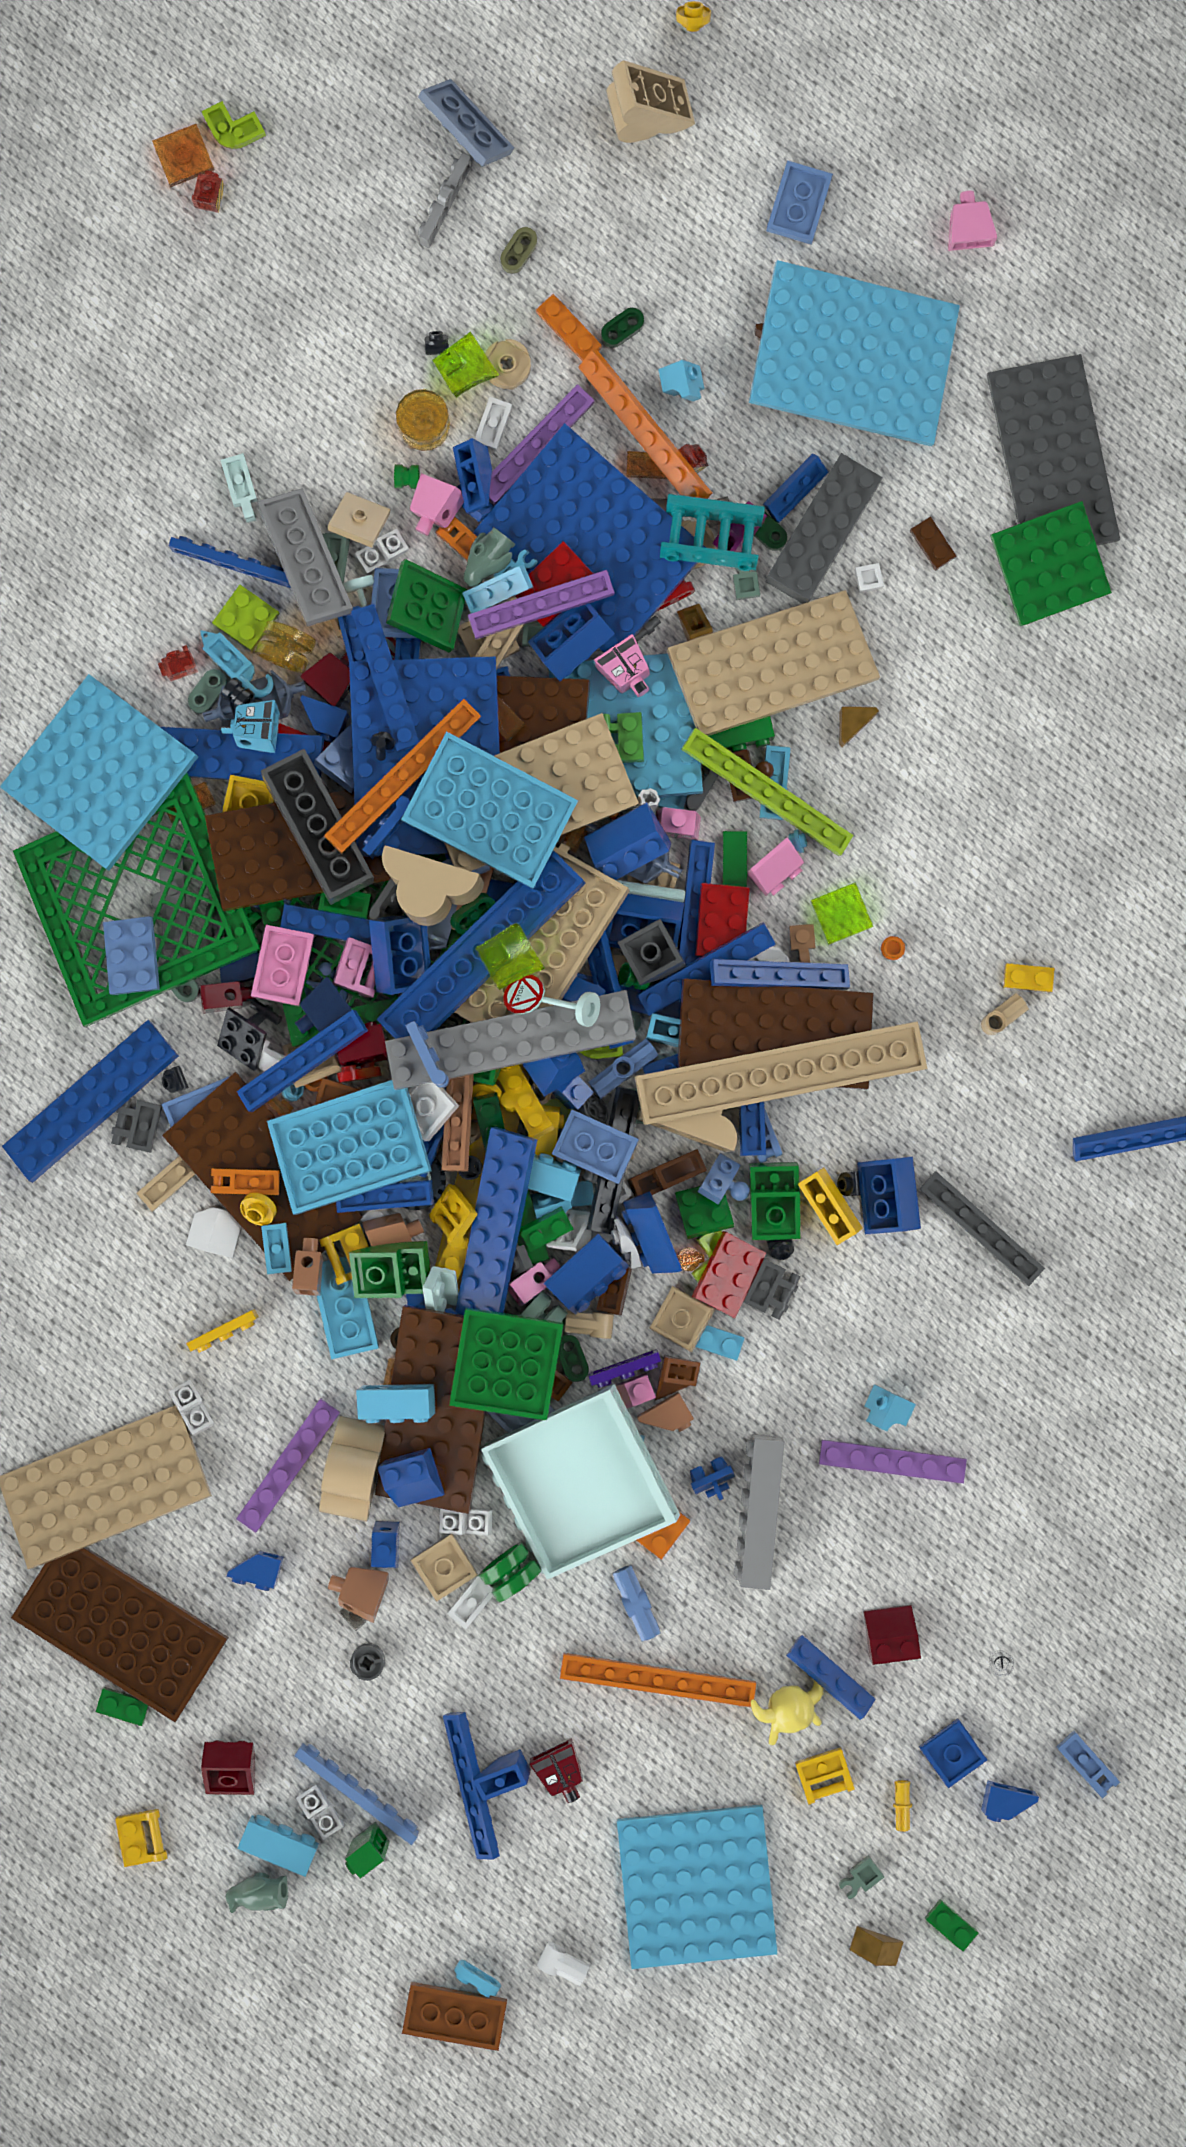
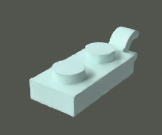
[220,453,258,523]

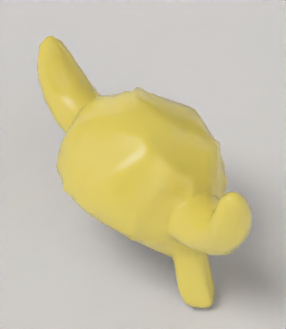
[751,1680,823,1745]

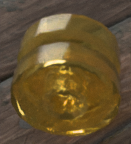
[396,389,450,451]
[255,620,317,673]

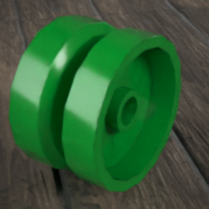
[478,1542,542,1603]

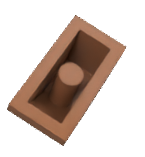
[637,1392,694,1432]

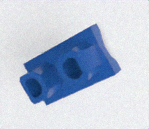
[690,1456,735,1500]

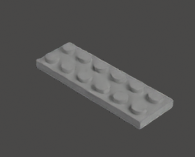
[257,488,353,627]

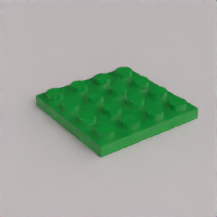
[990,501,1112,626]
[449,1307,563,1420]

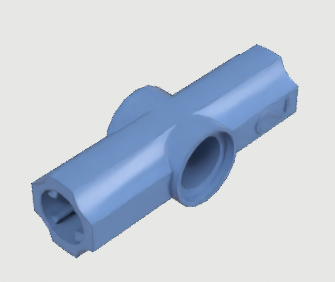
[588,1039,658,1099]
[612,1565,661,1642]

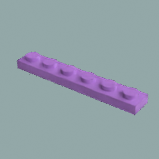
[489,384,595,505]
[468,570,614,639]
[236,1399,340,1533]
[819,1439,967,1484]

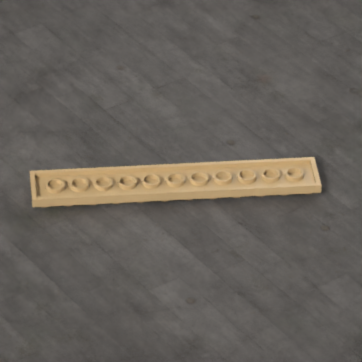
[635,1021,928,1125]

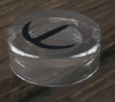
[989,1650,1014,1676]

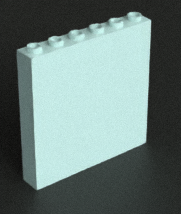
[481,1384,680,1580]

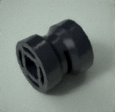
[221,677,255,708]
[458,1156,483,1180]

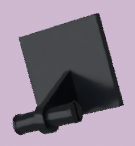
[217,999,283,1071]

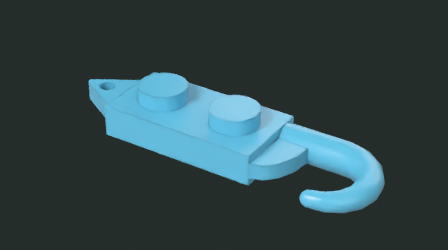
[200,630,274,698]

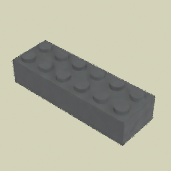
[766,453,883,604]
[261,749,374,905]

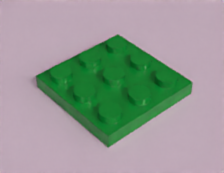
[386,559,468,653]

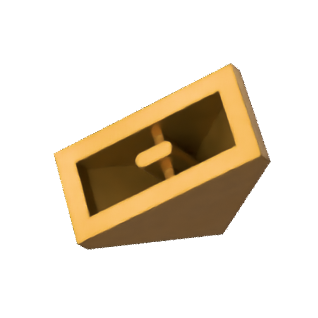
[677,604,713,641]
[839,707,879,748]
[849,1926,904,1966]

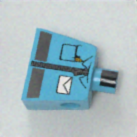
[221,700,280,753]

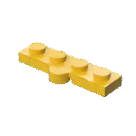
[498,1064,555,1139]

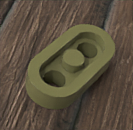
[500,227,537,274]

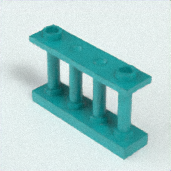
[660,494,765,571]

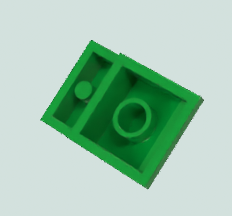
[749,1162,801,1240]
[349,1241,431,1298]

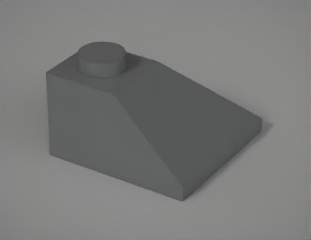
[618,919,687,985]

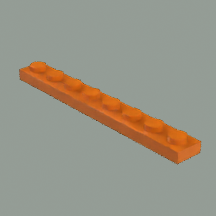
[578,349,712,499]
[324,699,481,854]
[560,1653,756,1707]

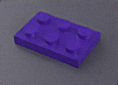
[589,1349,661,1388]

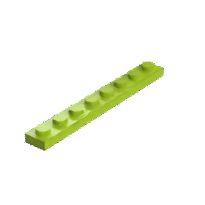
[681,728,854,856]

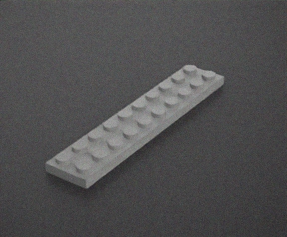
[385,990,637,1090]

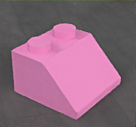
[747,838,804,896]

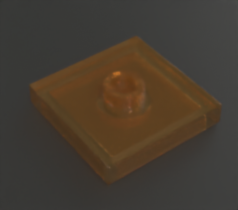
[152,124,215,187]

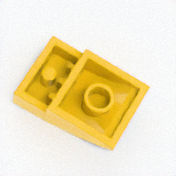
[222,775,275,812]

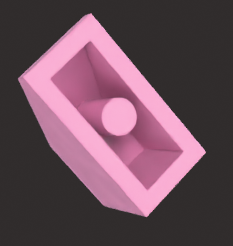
[615,1373,656,1408]

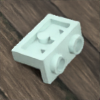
[423,1266,459,1312]

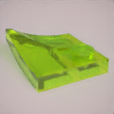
[432,331,499,398]
[475,922,545,990]

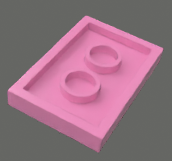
[251,925,315,1006]

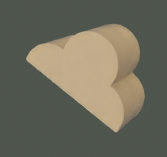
[606,60,695,143]
[382,845,484,926]
[636,1109,737,1152]
[319,1416,385,1522]

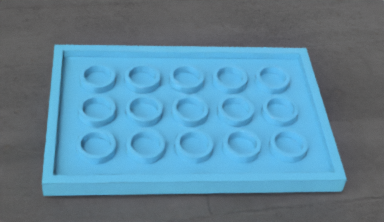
[401,731,578,889]
[267,1080,432,1215]

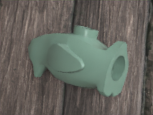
[463,527,515,587]
[225,1872,288,1913]

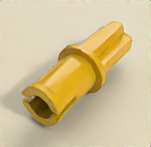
[893,1780,912,1832]

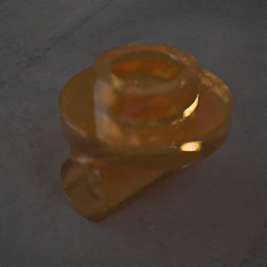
[677,1247,704,1272]

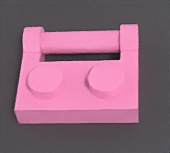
[332,937,375,998]

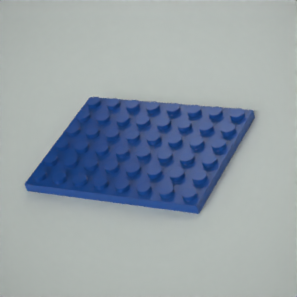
[473,423,706,653]
[349,656,500,857]

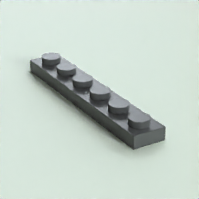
[919,1171,1045,1286]

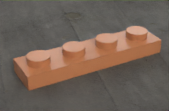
[442,1074,474,1171]

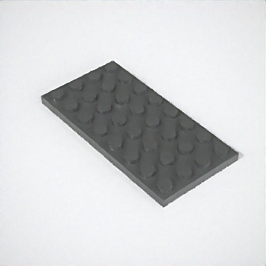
[987,354,1120,545]

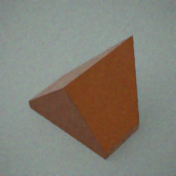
[654,1355,701,1401]

